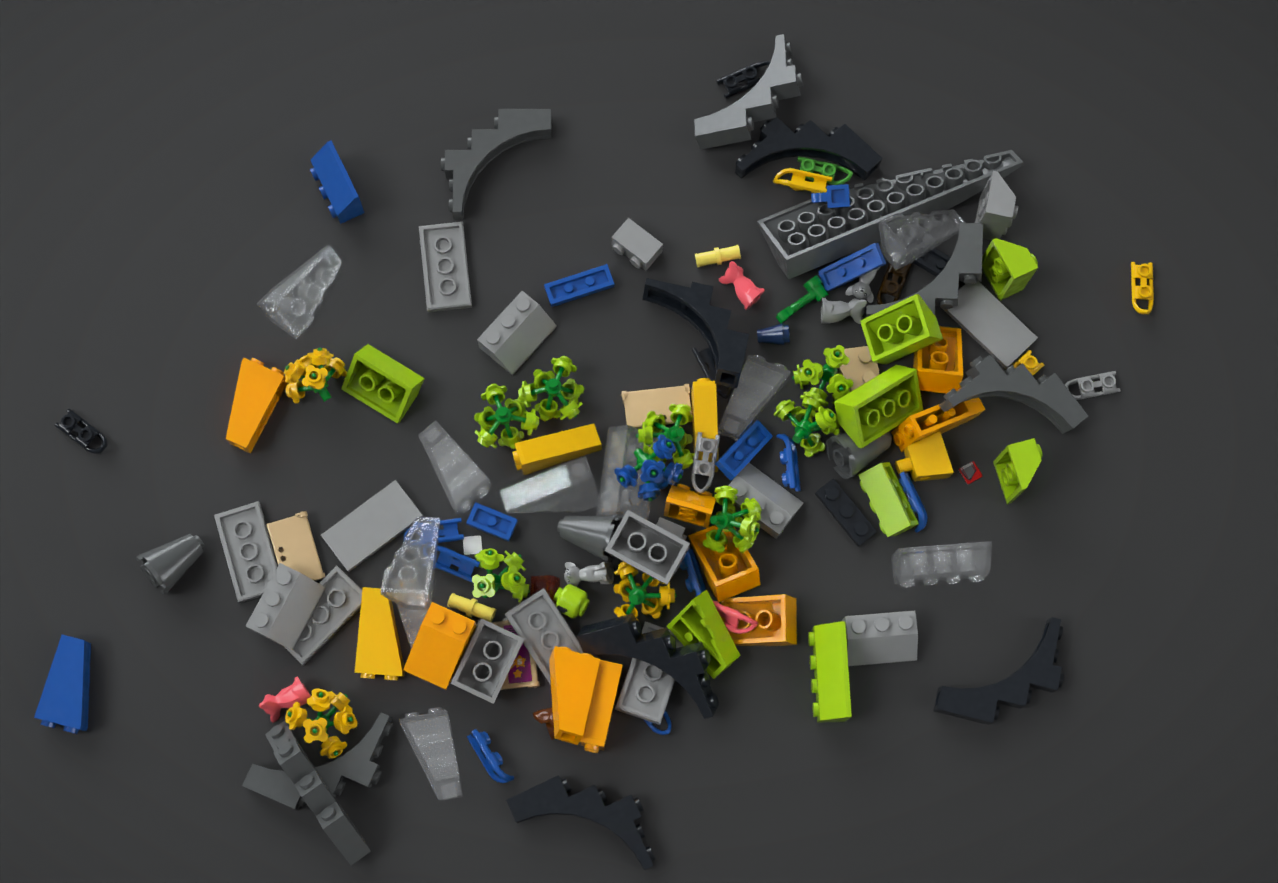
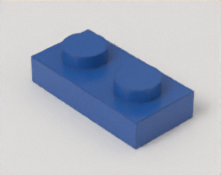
[466,502,518,542]

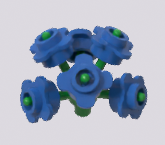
[614,434,683,501]

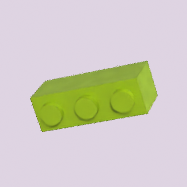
[858,462,919,537]

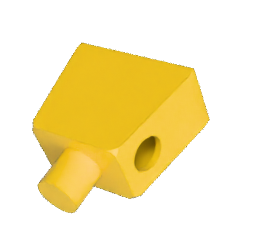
[895,432,954,481]

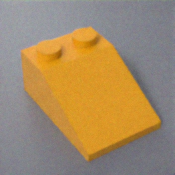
[913,326,963,393]
[664,484,716,528]
[688,525,760,602]
[721,594,797,646]
[403,602,477,690]

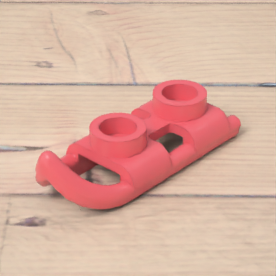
[712,600,758,634]

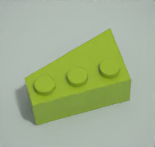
[667,590,741,679]

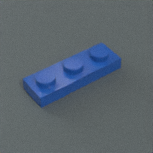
[818,243,886,291]
[544,264,615,307]
[715,420,773,480]

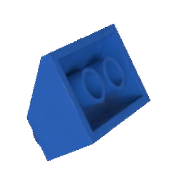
[310,140,365,224]

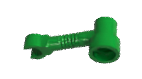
[776,275,829,324]

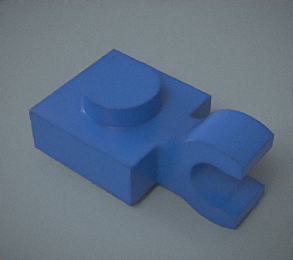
[811,184,850,208]

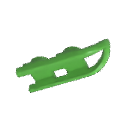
[797,156,853,185]

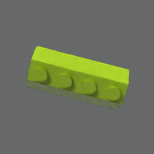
[834,365,923,448]
[808,621,852,723]

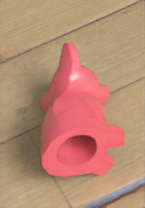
[719,261,765,310]
[259,676,311,723]

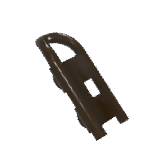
[877,256,912,305]

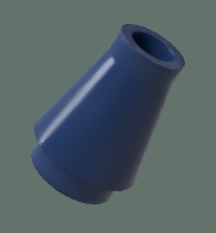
[757,323,790,345]

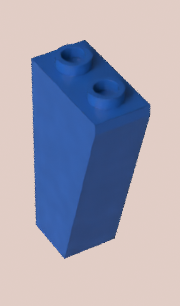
[34,635,91,734]

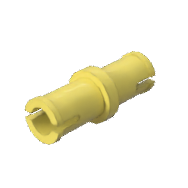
[695,245,741,268]
[447,593,496,623]

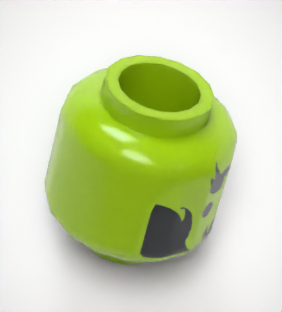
[553,584,590,619]

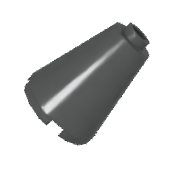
[826,432,892,479]
[557,515,623,562]
[136,534,205,595]

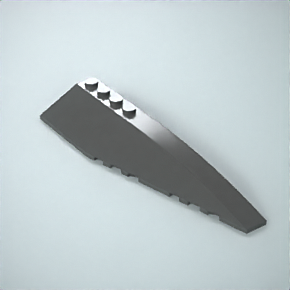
[757,150,1023,279]

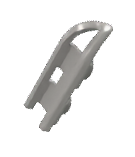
[1064,371,1121,400]
[691,432,720,494]

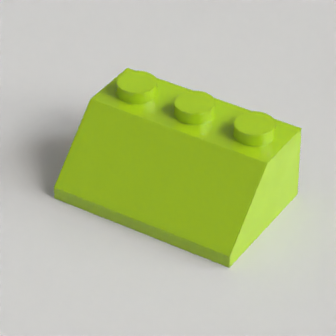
[982,238,1038,301]
[860,294,943,365]
[341,344,425,424]
[993,438,1043,504]

